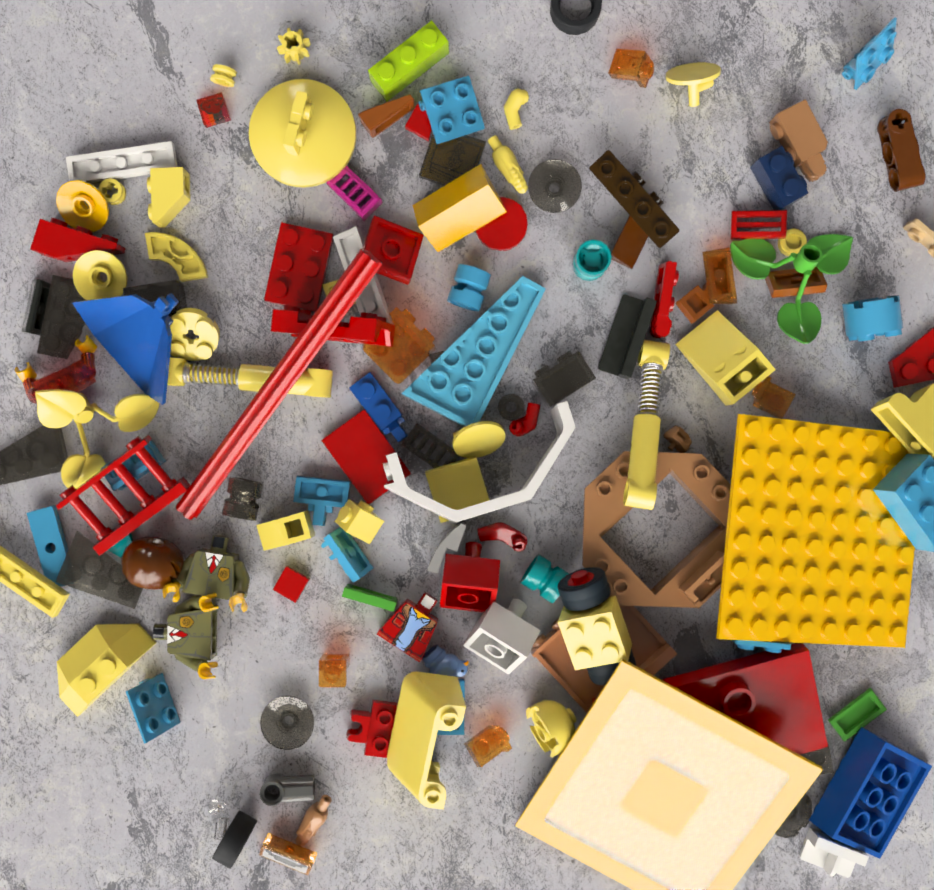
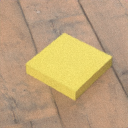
[425,456,489,523]

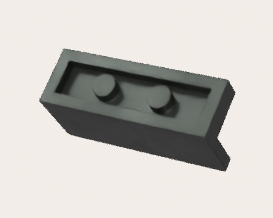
[598,294,657,379]

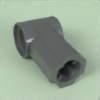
[259,774,315,806]

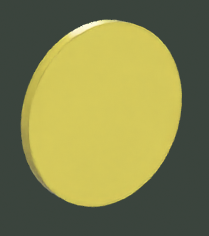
[666,62,721,107]
[452,421,506,458]

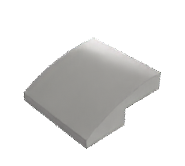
[427,521,467,574]

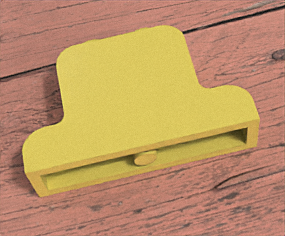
[871,383,934,459]

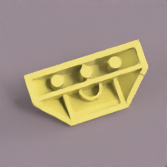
[57,623,157,717]

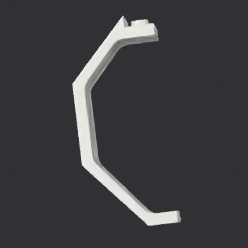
[383,401,576,523]

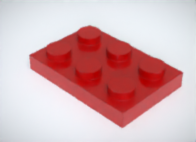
[264,222,334,312]

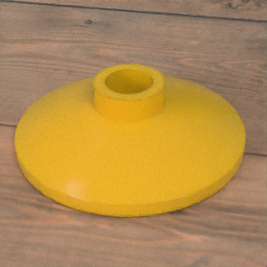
[56,180,109,232]

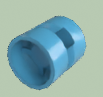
[447,264,491,312]

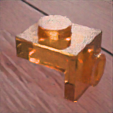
[608,49,654,88]
[751,376,796,419]
[464,725,512,767]

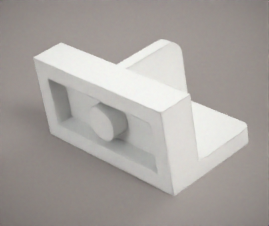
[799,828,869,878]

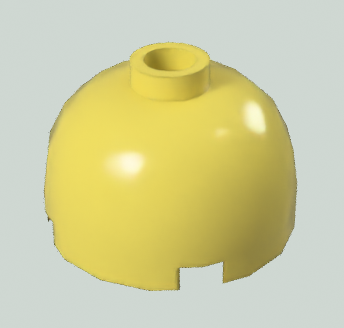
[526,700,576,758]

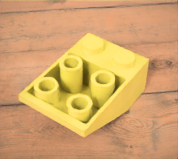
[675,310,776,406]

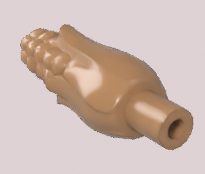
[295,795,332,846]

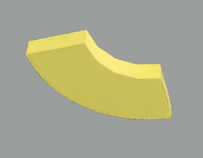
[145,232,208,282]

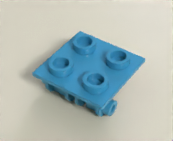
[842,17,897,90]
[419,75,485,144]
[125,673,181,744]

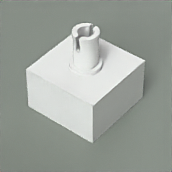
[463,599,541,674]

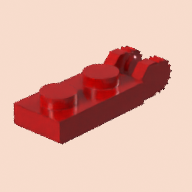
[649,261,679,338]

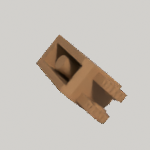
[769,99,828,182]

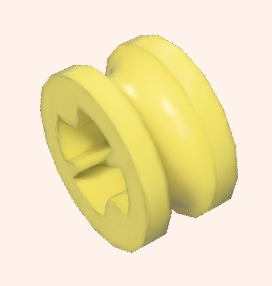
[210,64,237,87]
[98,178,126,205]

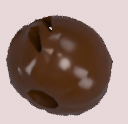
[121,537,184,590]

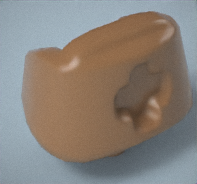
[663,425,692,453]

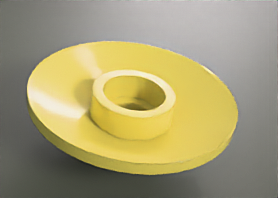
[73,250,127,300]

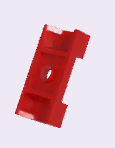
[271,305,395,347]

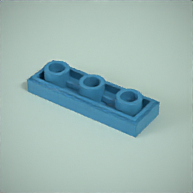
[27,505,77,587]

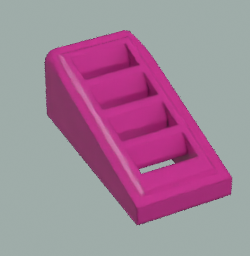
[326,166,383,221]

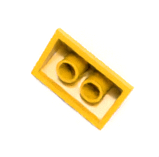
[412,164,507,252]

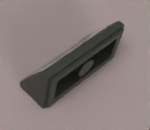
[22,279,52,335]

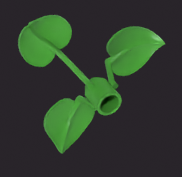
[730,234,853,344]

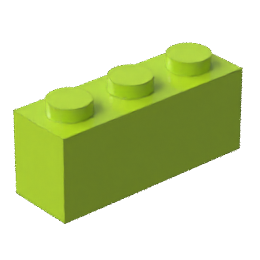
[368,20,449,102]

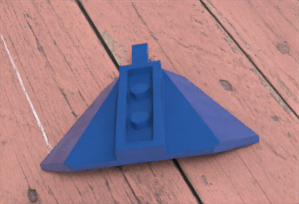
[72,293,179,405]

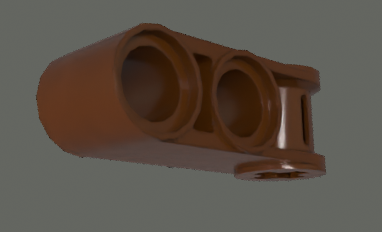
[877,109,926,192]

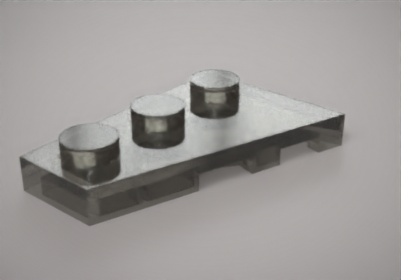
[37,275,86,359]
[55,531,143,609]

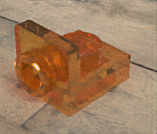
[319,654,350,688]

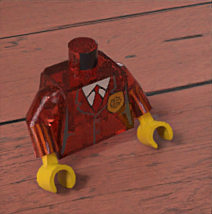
[15,335,97,404]

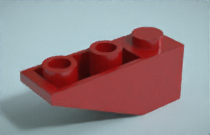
[30,217,126,262]

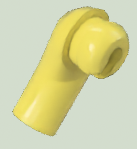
[504,88,529,130]

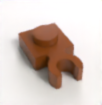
[675,278,725,324]

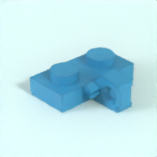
[293,476,351,526]

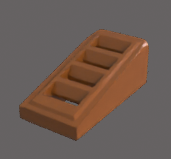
[358,94,415,138]

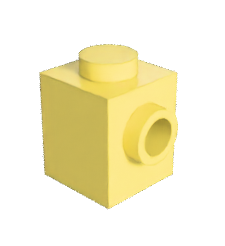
[334,499,384,544]

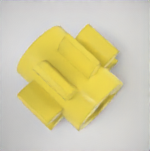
[277,28,311,65]

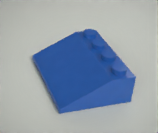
[809,727,932,859]

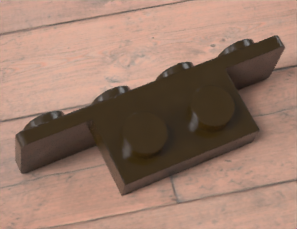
[589,150,680,248]

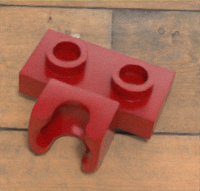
[346,700,398,758]

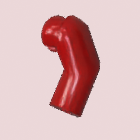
[509,402,541,437]

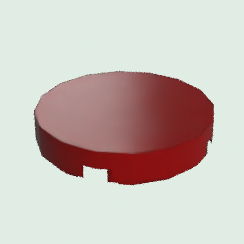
[476,197,528,251]

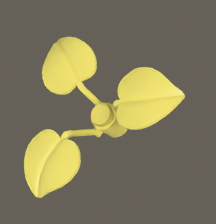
[35,389,159,488]

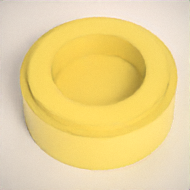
[778,228,807,256]

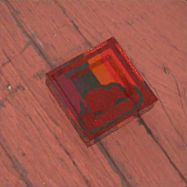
[196,92,231,128]

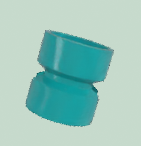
[572,240,612,281]
[520,554,569,603]

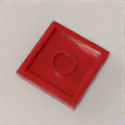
[363,215,424,285]

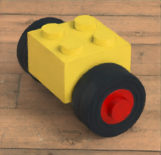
[558,567,636,685]

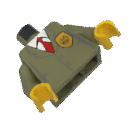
[162,535,250,612]
[153,593,219,679]

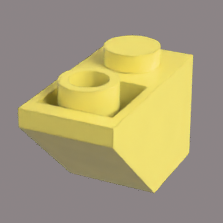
[147,167,191,228]
[256,510,316,551]

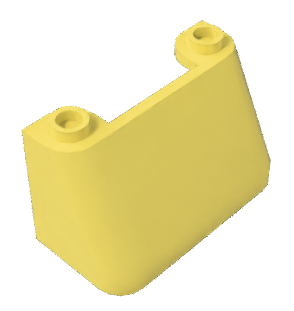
[387,672,466,809]

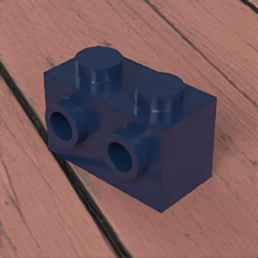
[750,146,808,210]

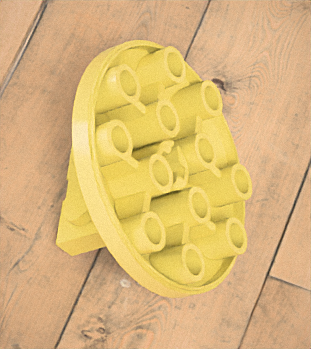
[249,79,356,188]

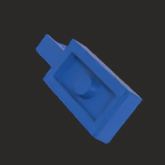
[349,372,408,442]

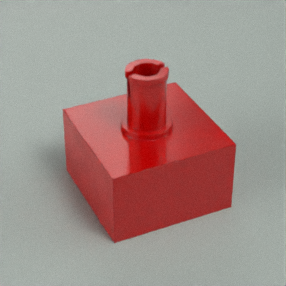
[440,542,500,613]

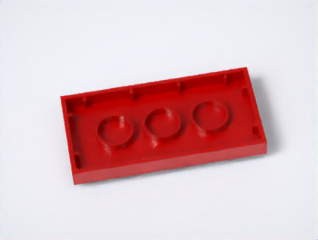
[592,643,828,755]

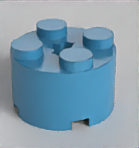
[842,295,903,341]

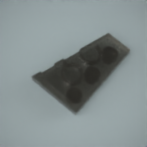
[0,425,68,486]

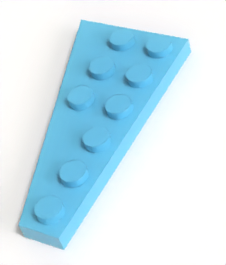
[402,276,546,427]

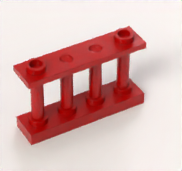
[56,435,190,556]

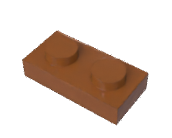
[765,267,827,298]

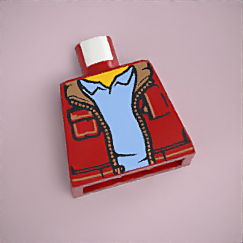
[377,592,438,663]

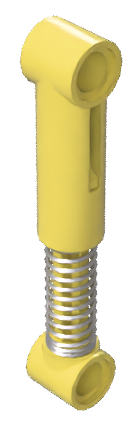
[623,340,670,510]
[167,357,333,398]

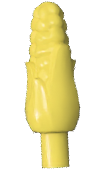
[488,135,528,194]

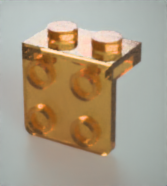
[363,307,436,384]

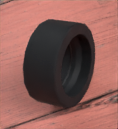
[550,0,602,35]
[212,811,257,869]

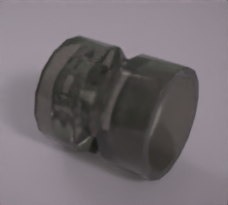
[222,477,264,521]

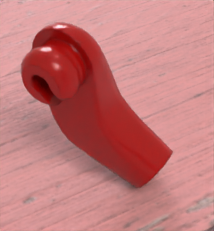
[477,522,528,552]

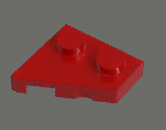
[888,327,934,388]

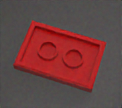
[321,409,412,504]

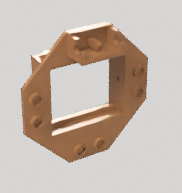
[582,451,731,609]

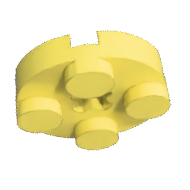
[170,308,220,361]

